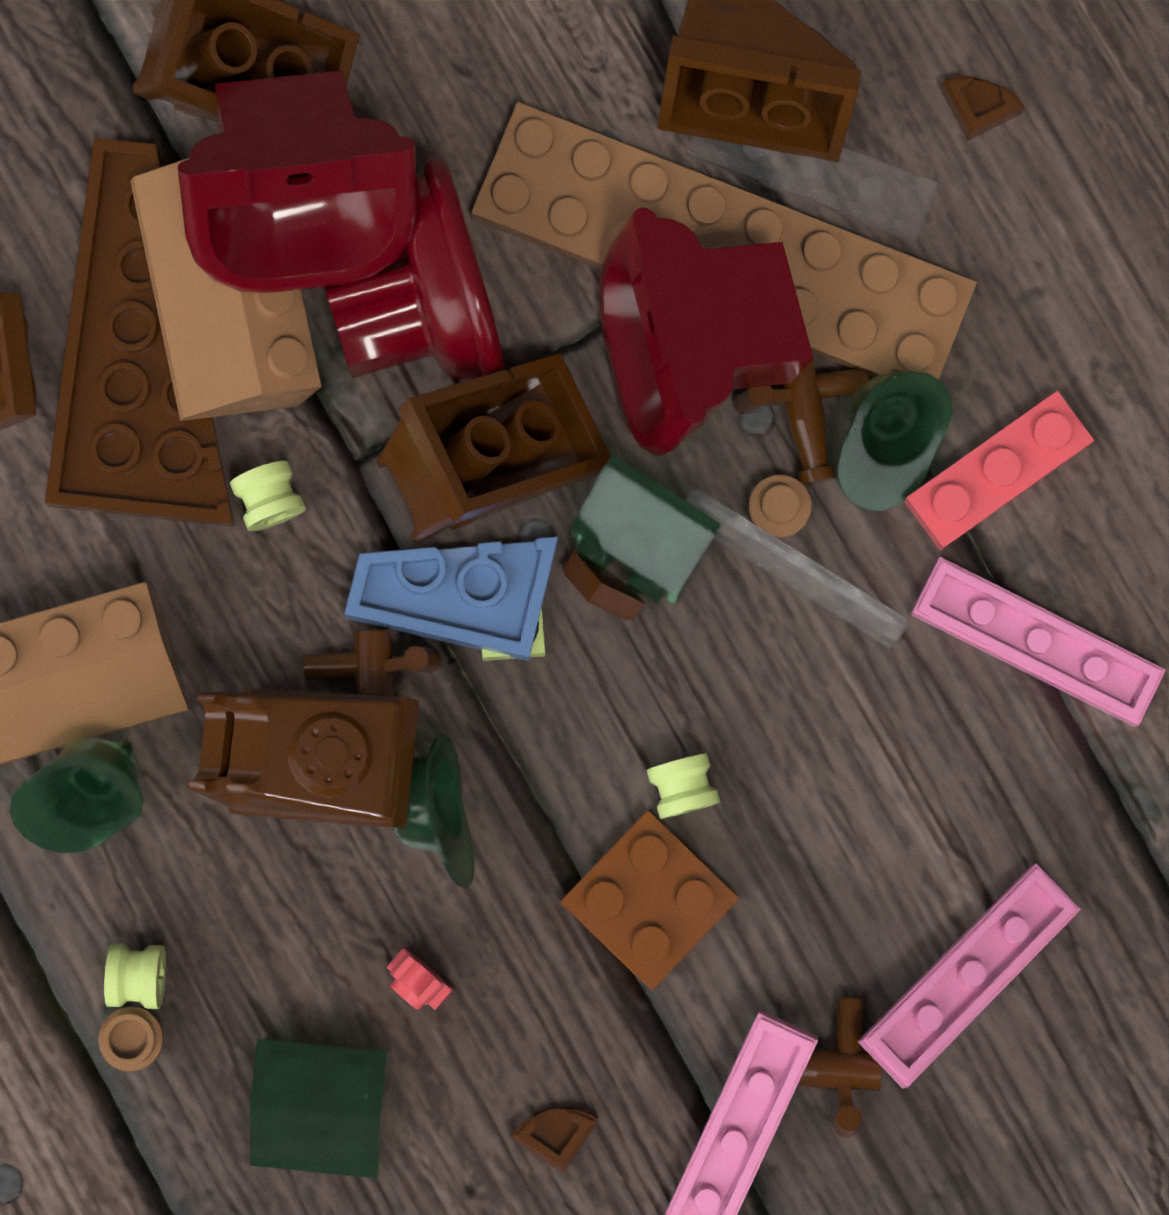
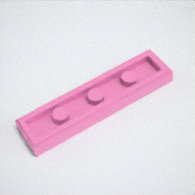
[910,557,1166,727]
[857,863,1081,1089]
[664,1009,818,1215]

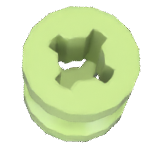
[230,461,306,531]
[647,753,720,819]
[104,943,166,1009]

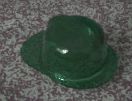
[836,369,953,511]
[391,734,475,888]
[9,737,144,853]

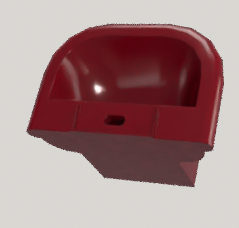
[178,70,418,293]
[325,155,505,381]
[599,207,814,456]

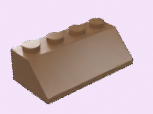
[130,158,322,421]
[0,582,190,765]

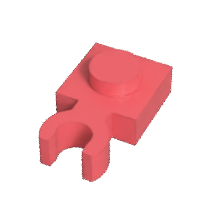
[386,947,454,1010]

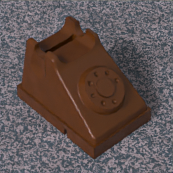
[132,0,360,122]
[657,0,862,163]
[377,353,615,541]
[187,688,420,829]

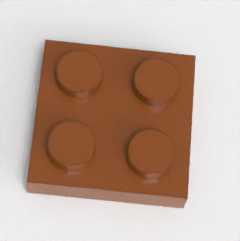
[560,810,740,991]

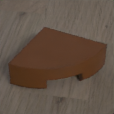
[940,75,1025,141]
[562,551,645,621]
[510,1107,599,1173]

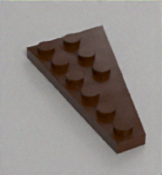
[45,138,235,527]

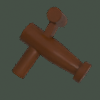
[734,359,869,485]
[303,630,442,696]
[798,998,882,1138]

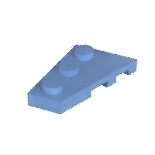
[344,537,558,661]

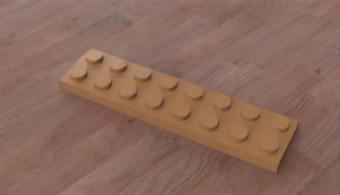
[471,102,977,400]

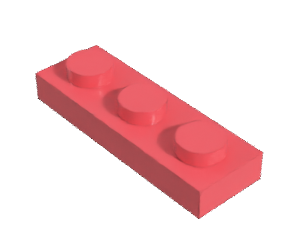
[904,390,1095,551]

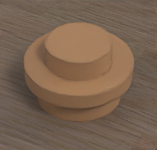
[748,475,811,538]
[98,1007,164,1071]

